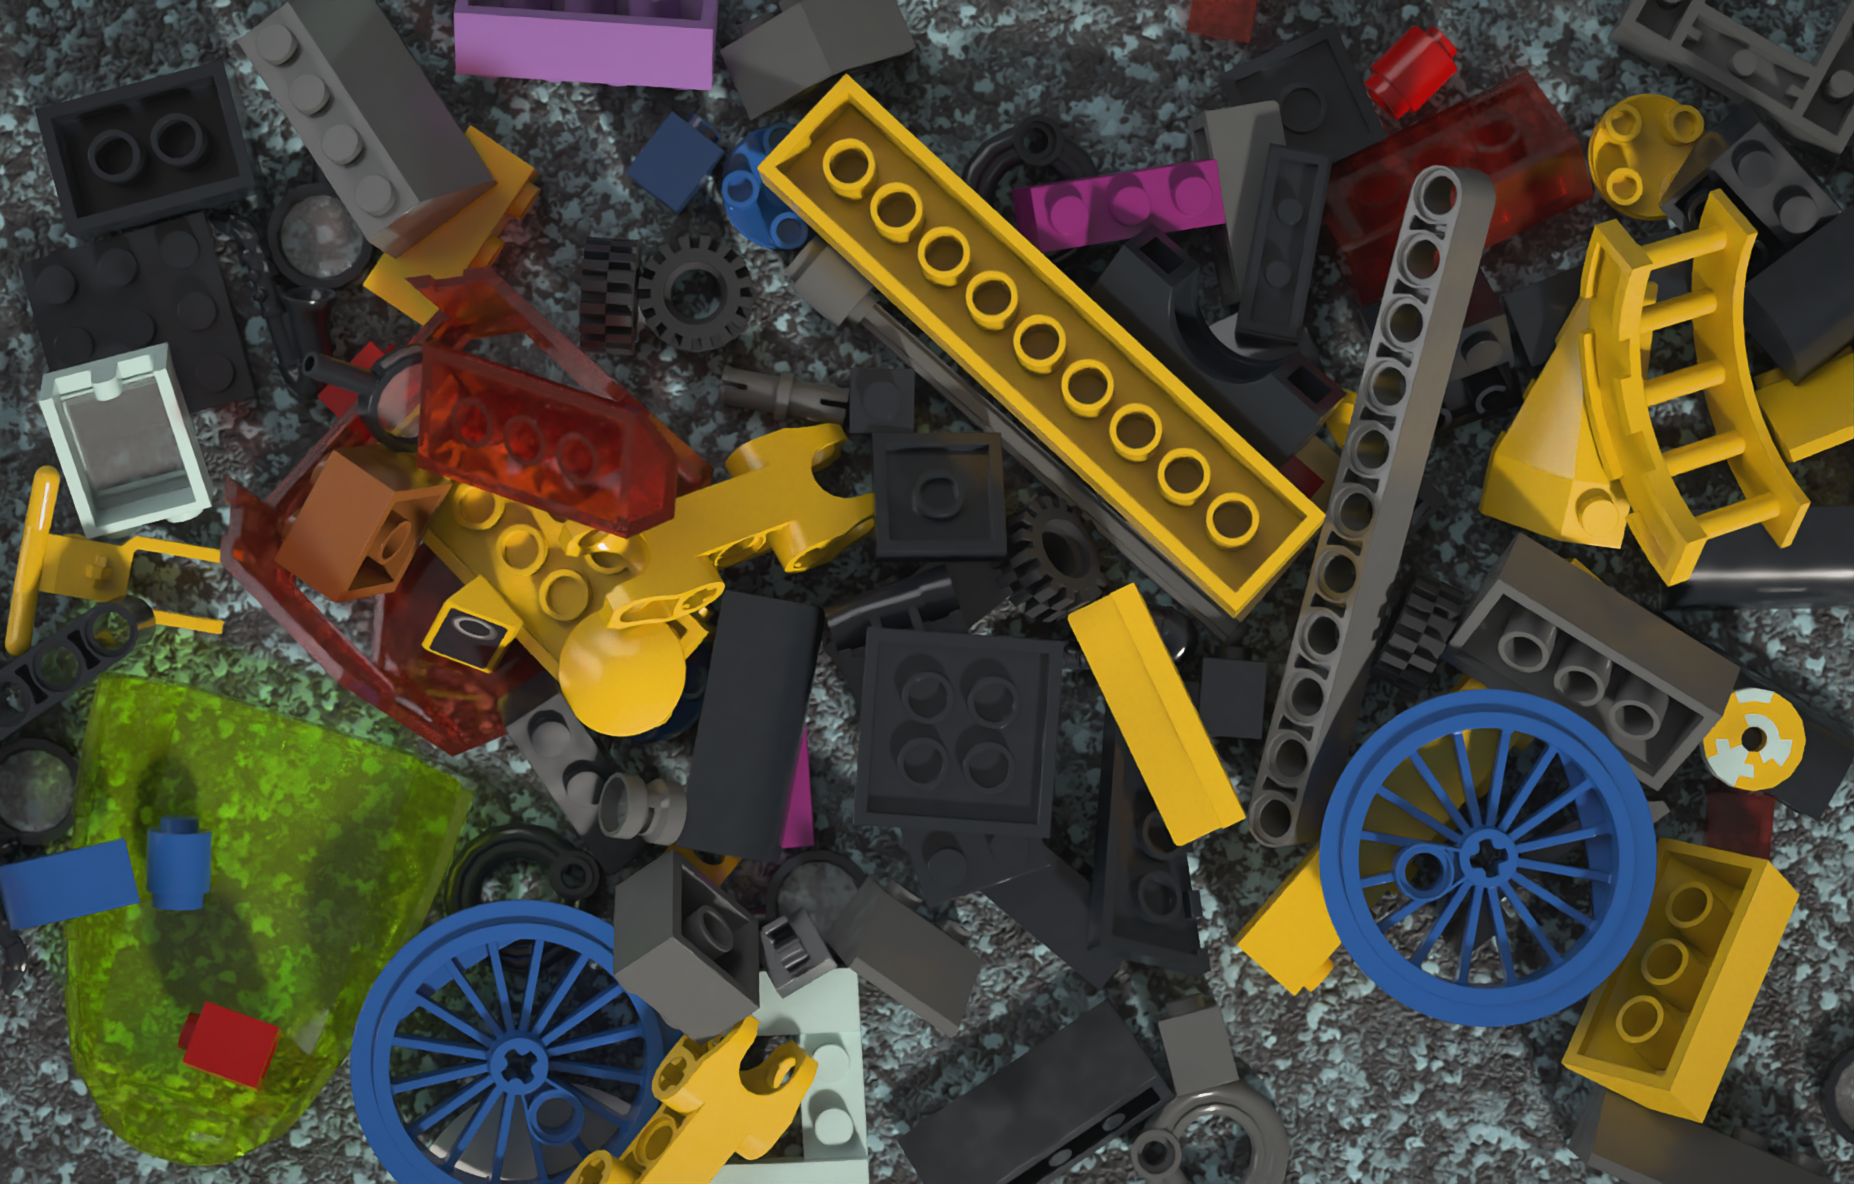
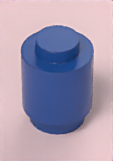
[145,815,212,910]

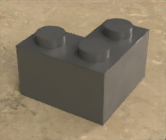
[719,0,916,121]

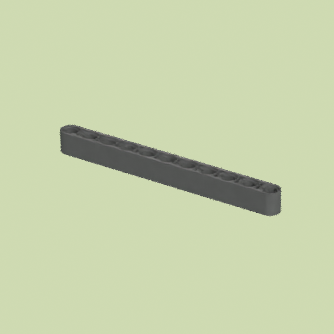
[1247,165,1496,848]

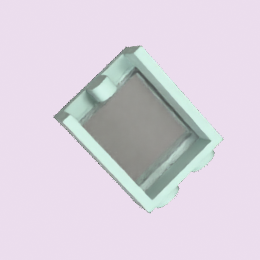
[39,342,213,539]

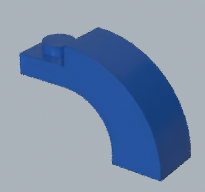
[0,837,140,930]

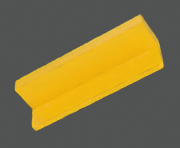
[1068,582,1247,846]

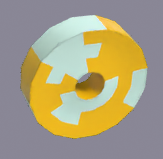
[1699,687,1806,791]

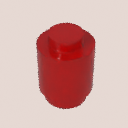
[1363,25,1458,120]

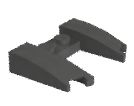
[1607,0,1854,164]

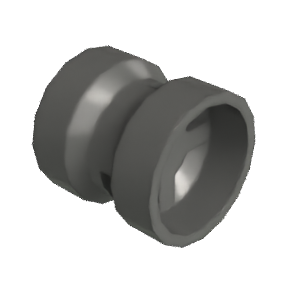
[598,773,687,846]

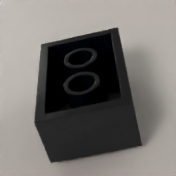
[35,60,267,241]

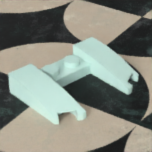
[684,963,870,1184]

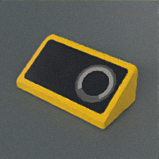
[421,574,524,673]

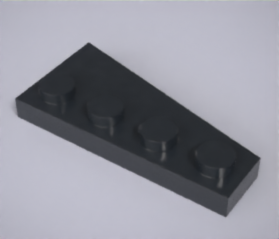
[1087,703,1211,976]

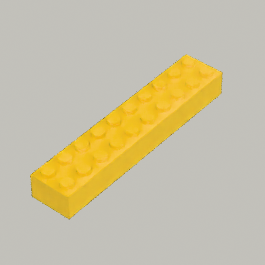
[757,73,1326,619]

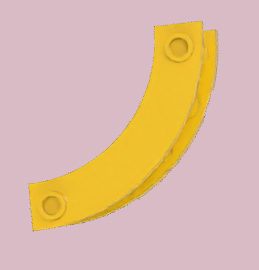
[1578,189,1811,587]

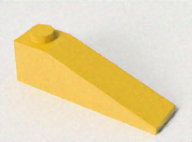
[1478,281,1658,549]

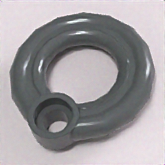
[1127,1080,1290,1184]

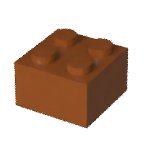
[274,443,453,603]

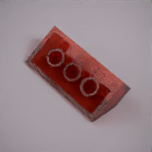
[1320,70,1594,306]
[417,341,679,540]

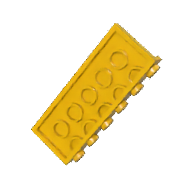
[361,363,717,682]

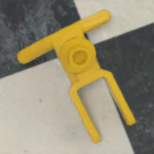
[5,465,236,656]

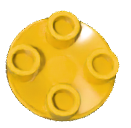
[1588,94,1707,221]
[558,610,686,737]

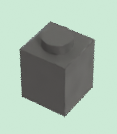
[1154,993,1239,1096]

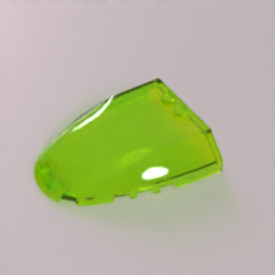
[63,671,478,1166]

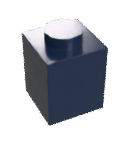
[625,111,726,217]

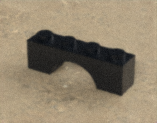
[1087,223,1347,469]

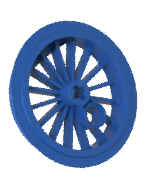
[1319,689,1657,1027]
[350,900,684,1184]

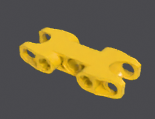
[558,423,874,629]
[564,1014,819,1184]

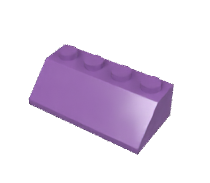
[454,0,720,91]

